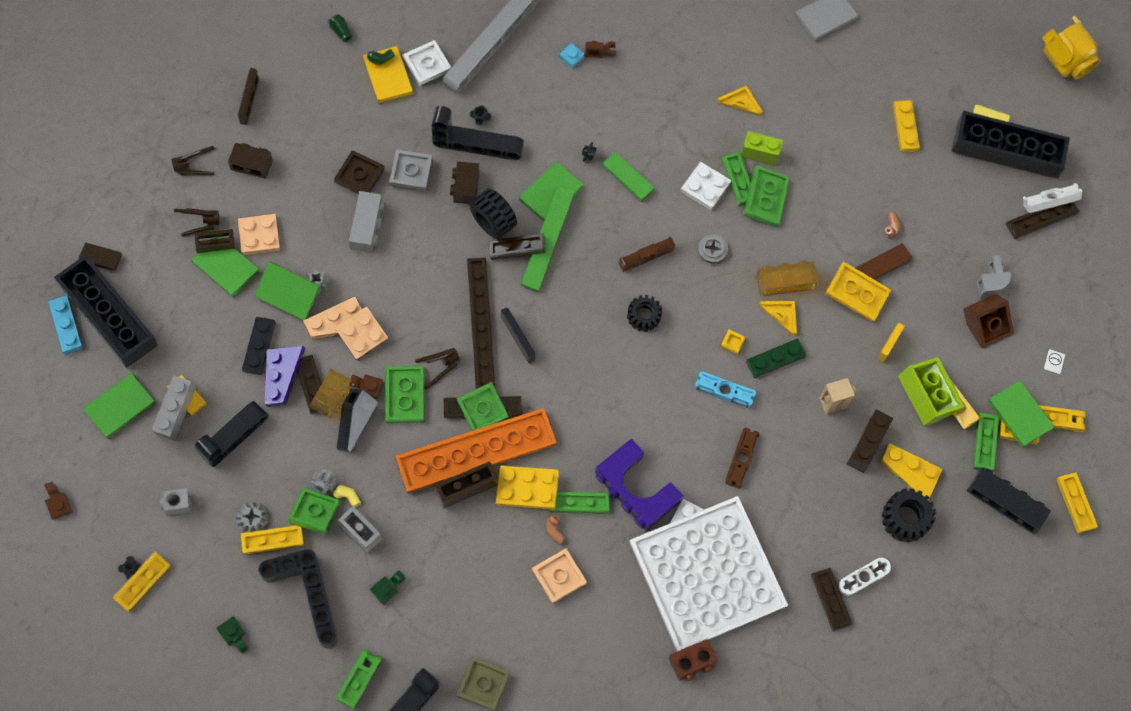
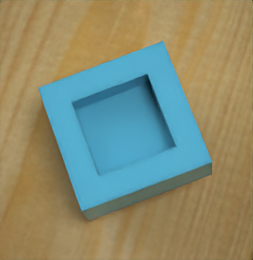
[559,43,584,68]

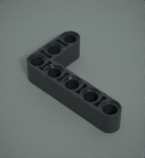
[431,106,524,160]
[258,549,338,649]

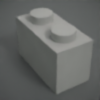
[338,506,382,553]

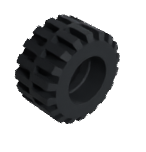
[469,188,517,239]
[882,488,936,542]

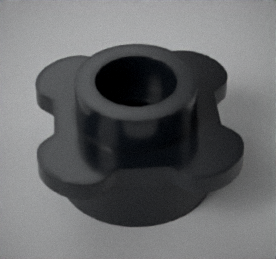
[470,105,491,125]
[581,142,597,162]
[118,556,142,580]

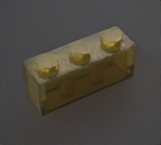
[756,261,818,297]

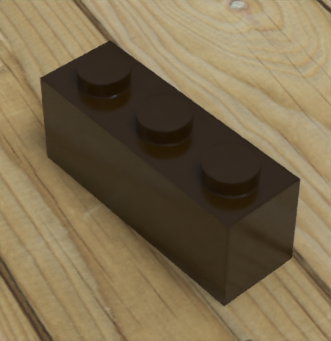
[847,409,893,473]
[435,461,498,509]

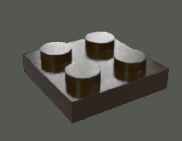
[334,150,385,194]

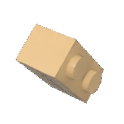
[819,378,855,415]

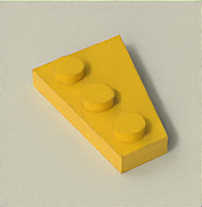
[880,443,943,500]

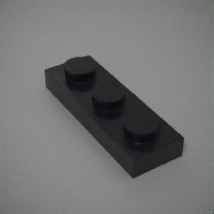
[242,316,276,375]

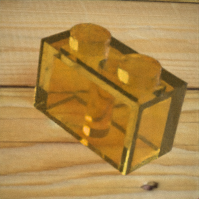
[309,369,351,418]

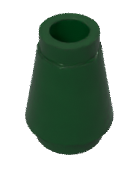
[328,14,352,42]

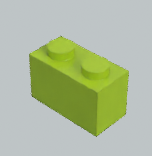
[741,131,783,166]

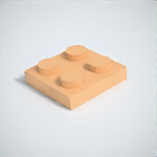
[238,214,280,255]
[335,306,388,360]
[532,548,587,604]

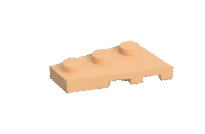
[303,297,362,339]

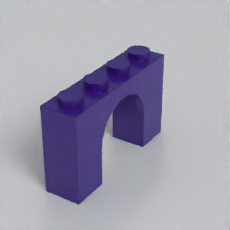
[595,438,684,531]

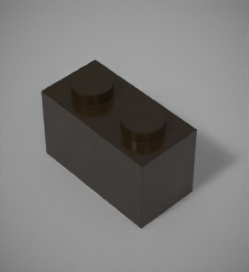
[228,143,273,179]
[450,161,479,204]

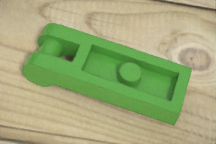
[336,649,383,709]

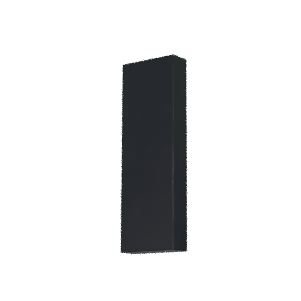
[501,307,535,364]

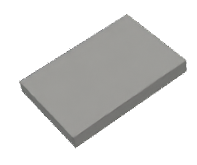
[795,0,858,41]

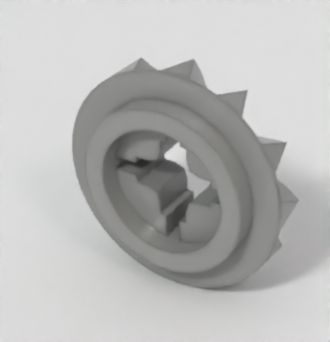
[698,235,728,263]
[235,502,268,533]

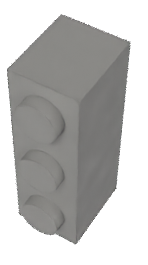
[349,191,385,252]
[152,375,197,441]

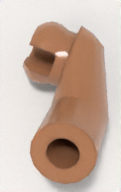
[884,212,901,238]
[546,515,566,545]

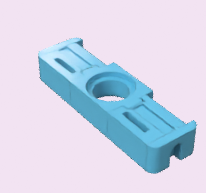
[695,371,756,409]

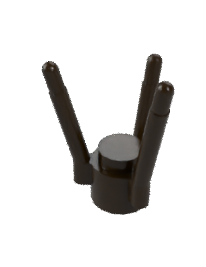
[172,146,215,176]
[173,208,219,236]
[415,347,460,389]

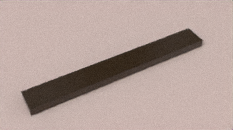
[467,258,495,389]

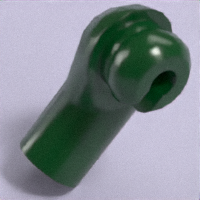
[367,49,395,65]

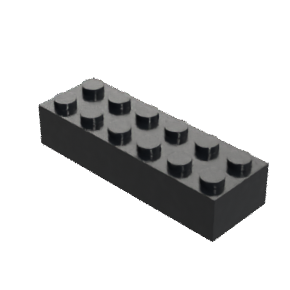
[951,110,1070,179]
[54,255,158,368]

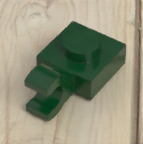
[370,570,406,605]
[216,616,249,653]

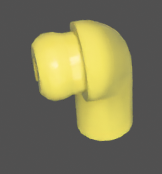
[333,485,361,507]

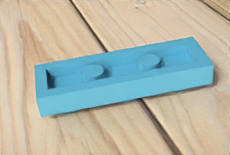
[48,296,83,355]

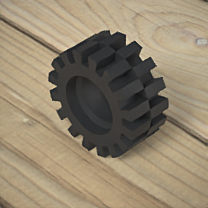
[627,295,662,332]

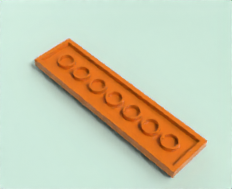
[395,408,557,494]

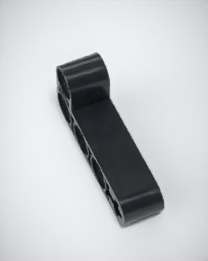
[195,401,268,467]
[389,668,440,711]

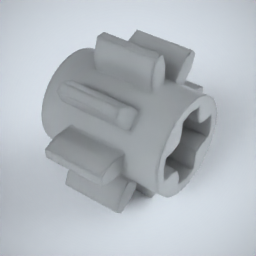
[307,269,329,294]
[311,469,336,494]

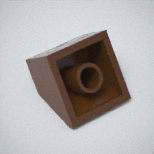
[963,294,1014,348]

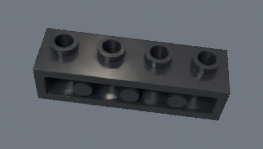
[966,467,1051,534]

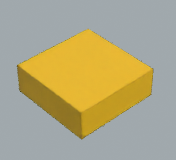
[720,329,746,355]

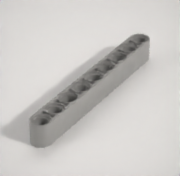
[443,0,540,93]

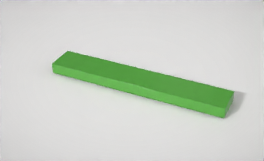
[520,185,575,292]

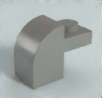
[977,255,1011,298]

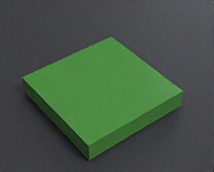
[457,381,509,431]
[288,488,340,535]

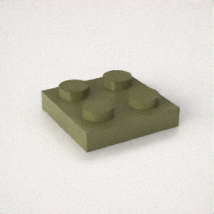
[456,656,510,711]

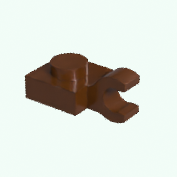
[585,41,616,58]
[348,374,383,399]
[45,481,72,520]

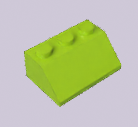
[898,357,965,426]

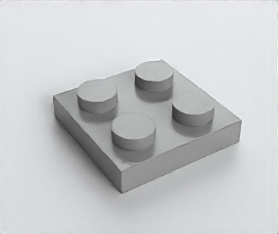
[389,149,433,191]

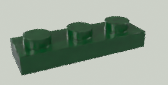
[746,338,806,378]

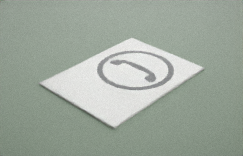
[1044,349,1065,374]

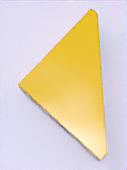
[717,85,763,116]
[760,301,797,336]

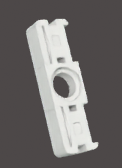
[1023,183,1082,213]

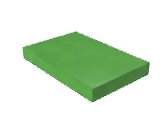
[519,162,584,221]
[743,165,790,227]
[191,237,259,297]
[255,261,321,320]
[385,366,425,423]
[83,373,155,439]
[988,380,1054,448]

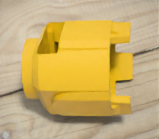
[1042,16,1100,80]

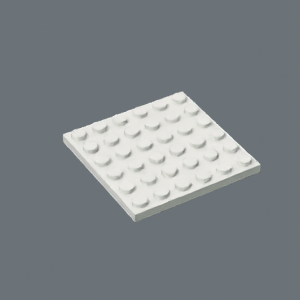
[629,496,788,651]

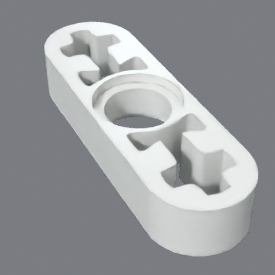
[838,558,891,596]

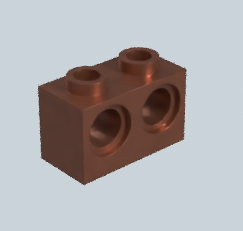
[669,638,718,681]

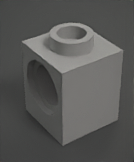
[160,488,192,516]

